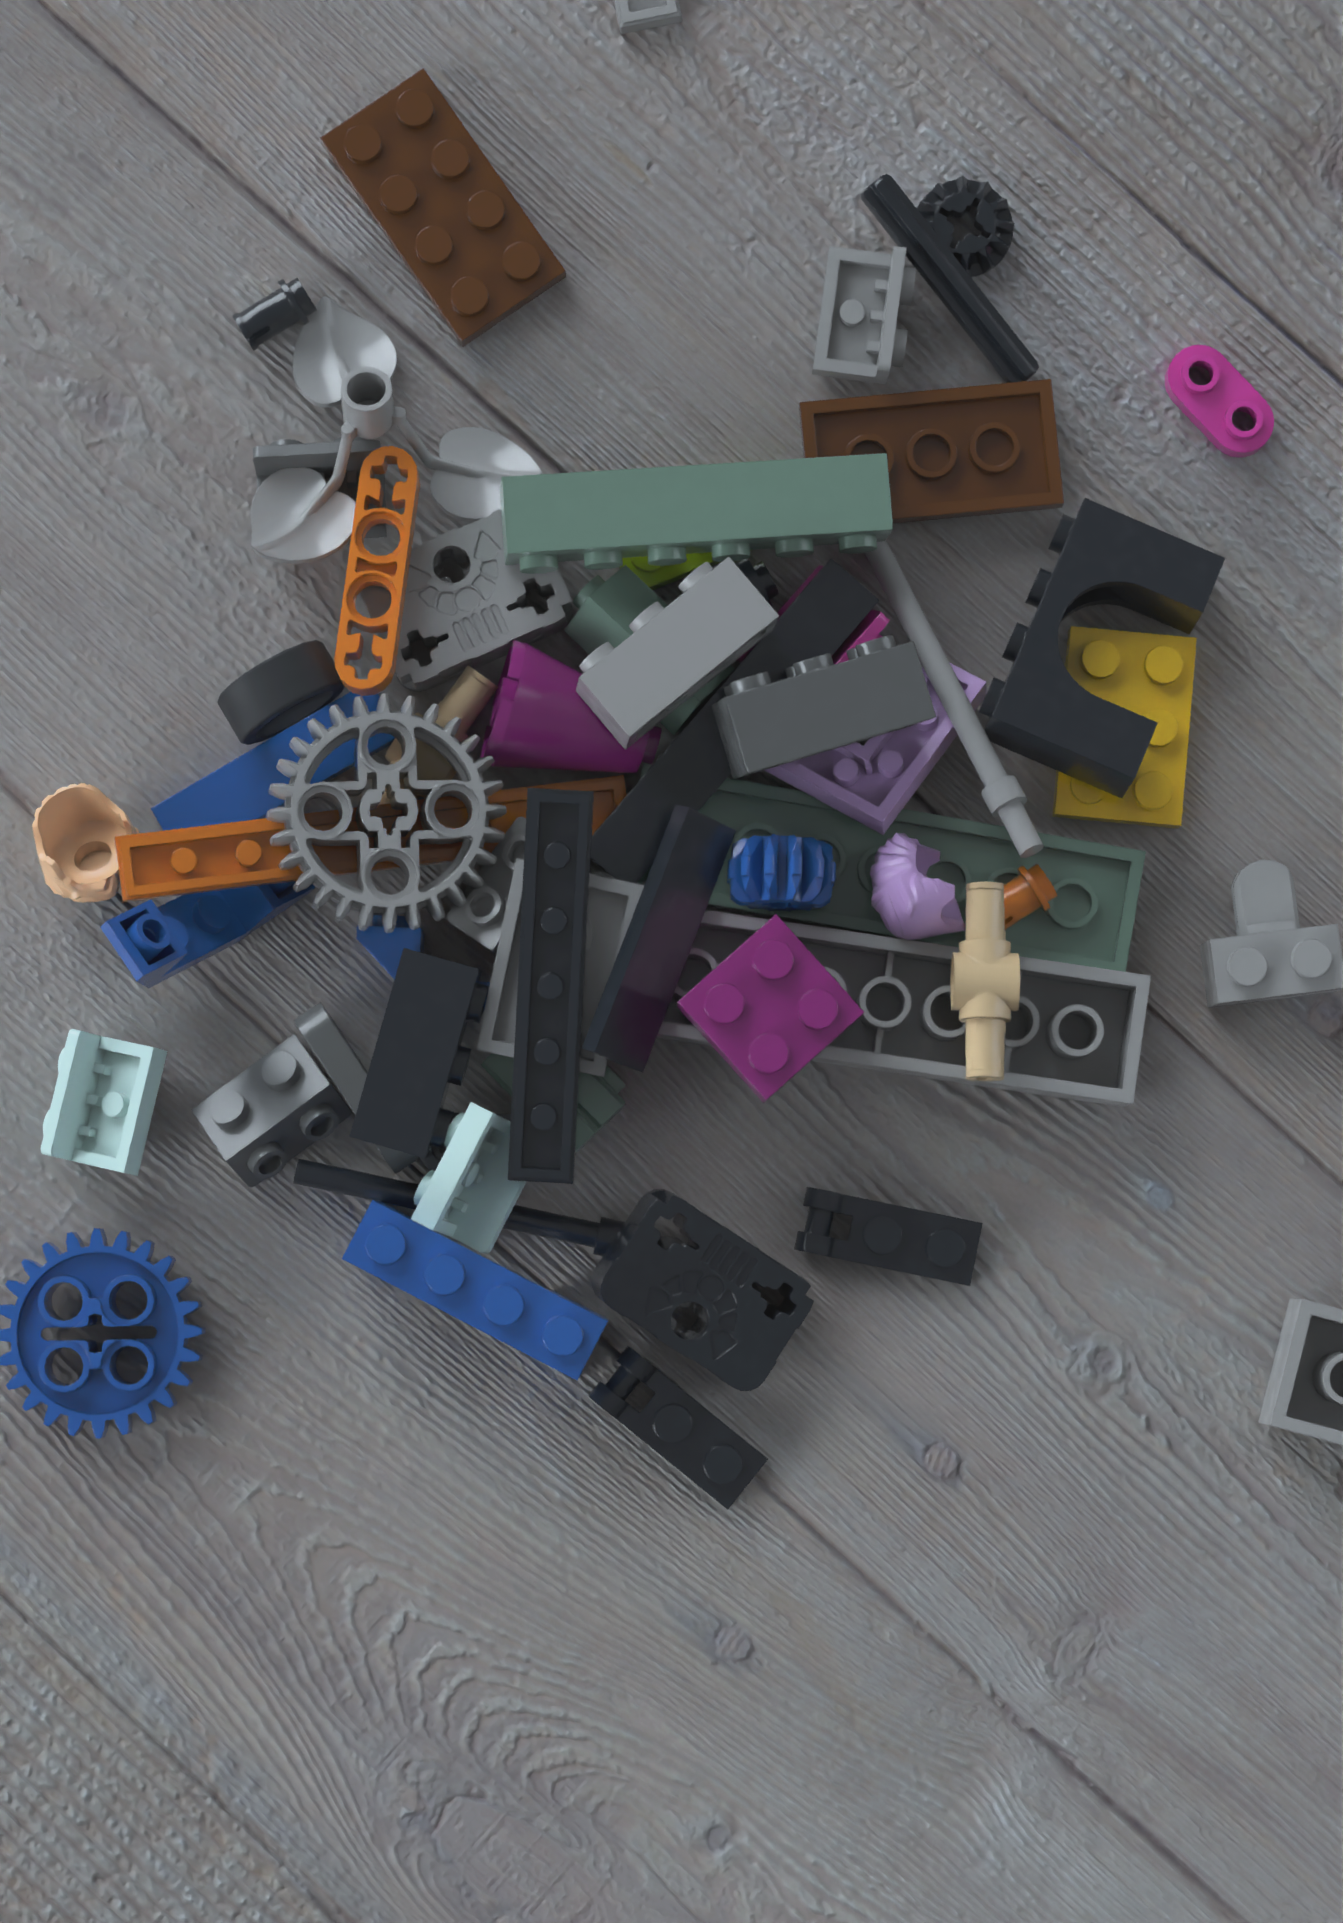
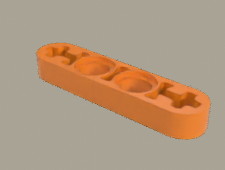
[335,446,420,696]

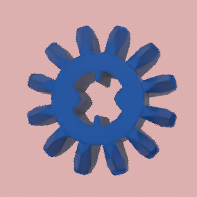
[727,834,836,912]

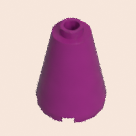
[480,640,662,773]

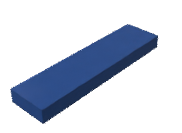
[150,692,395,831]

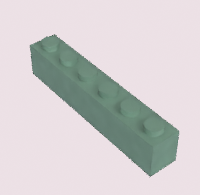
[499,453,893,574]

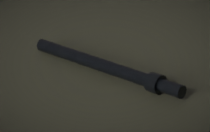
[293,1159,673,1256]

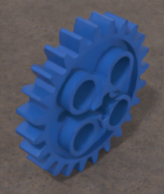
[0,1228,206,1439]

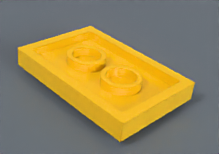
[1052,626,1197,829]

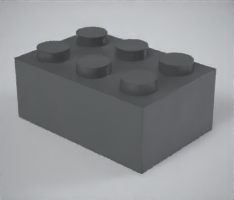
[711,634,936,779]

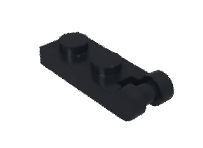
[794,1187,983,1286]
[588,1346,768,1510]

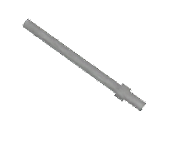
[865,540,1044,858]

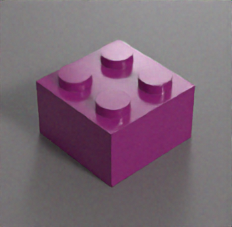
[677,914,864,1103]

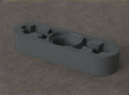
[294,1002,420,1174]

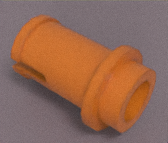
[1004,864,1058,930]

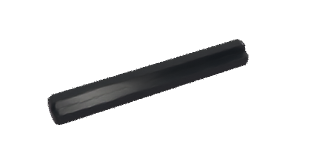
[861,174,1039,383]

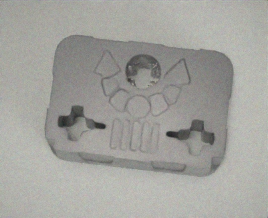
[360,508,572,692]

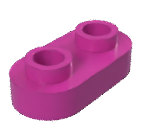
[1165,345,1274,458]

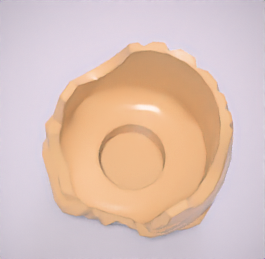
[32,783,139,903]

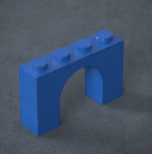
[342,1200,609,1380]

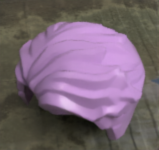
[870,833,966,940]

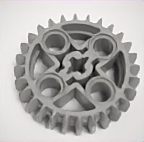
[266,693,507,933]

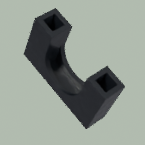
[979,498,1225,798]

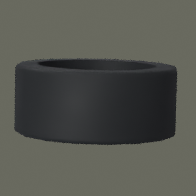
[217,640,345,745]

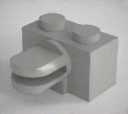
[1199,859,1343,1008]

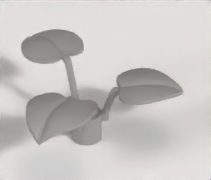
[250,296,543,564]

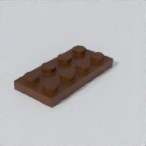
[320,68,566,347]
[799,379,1064,524]

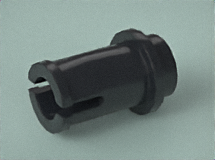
[232,278,317,351]

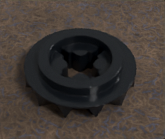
[917,176,1015,277]

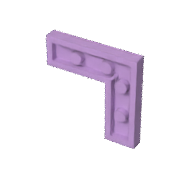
[764,662,987,835]

